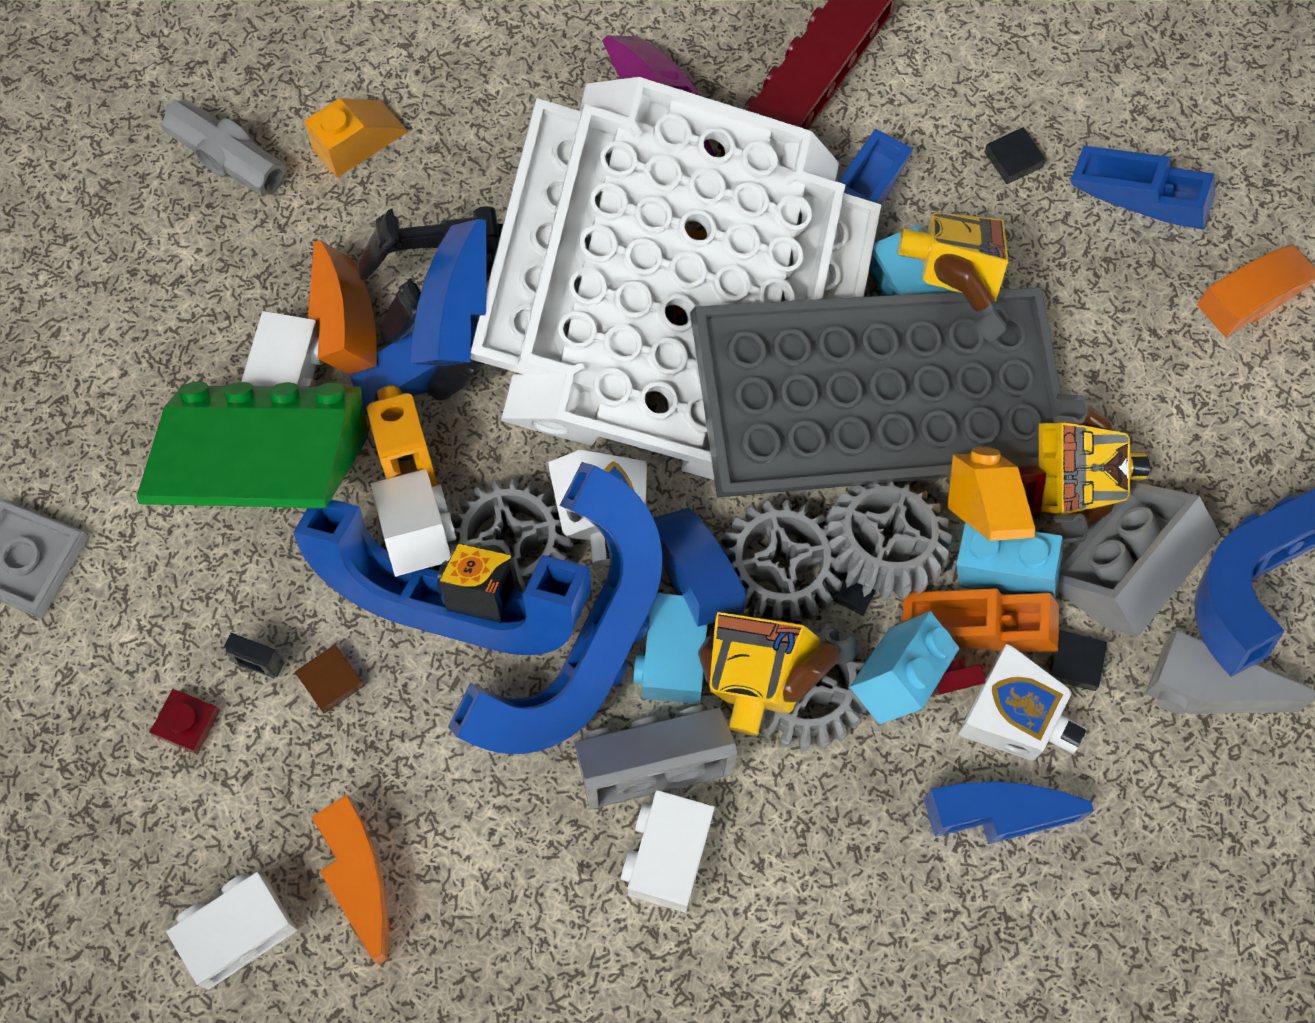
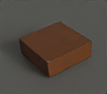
[295,644,364,714]

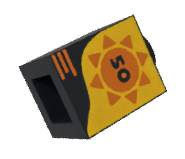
[437,543,519,623]

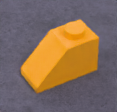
[304,98,407,178]
[947,447,1035,541]

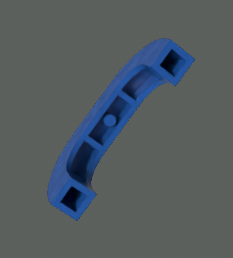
[448,462,662,754]
[1194,488,1315,677]
[293,499,591,655]

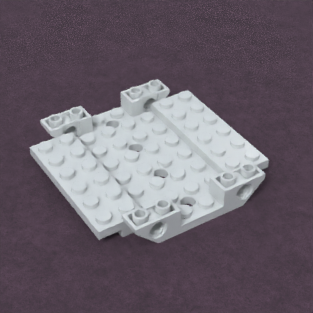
[471,77,881,495]

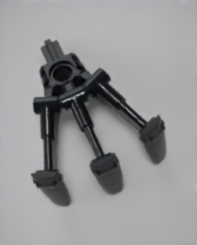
[359,206,503,401]

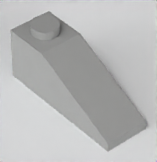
[1145,630,1315,714]

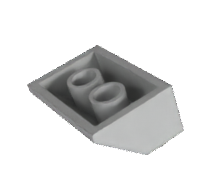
[1057,481,1220,638]
[574,705,738,810]

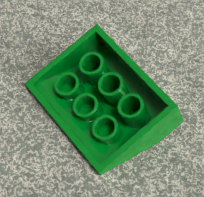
[137,381,369,508]

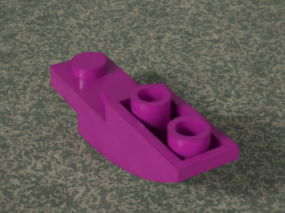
[602,35,716,157]

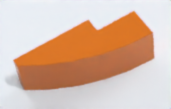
[308,240,377,375]
[1197,244,1315,338]
[902,589,1059,652]
[311,795,389,965]

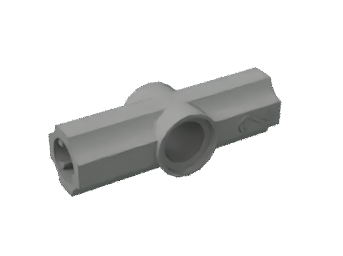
[161,99,287,197]

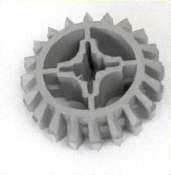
[447,478,574,592]
[824,481,952,601]
[721,499,846,624]
[761,618,867,751]

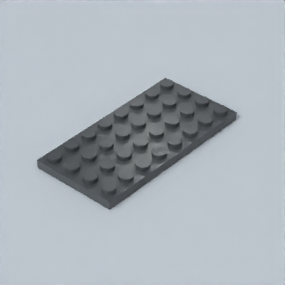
[690,287,1062,498]

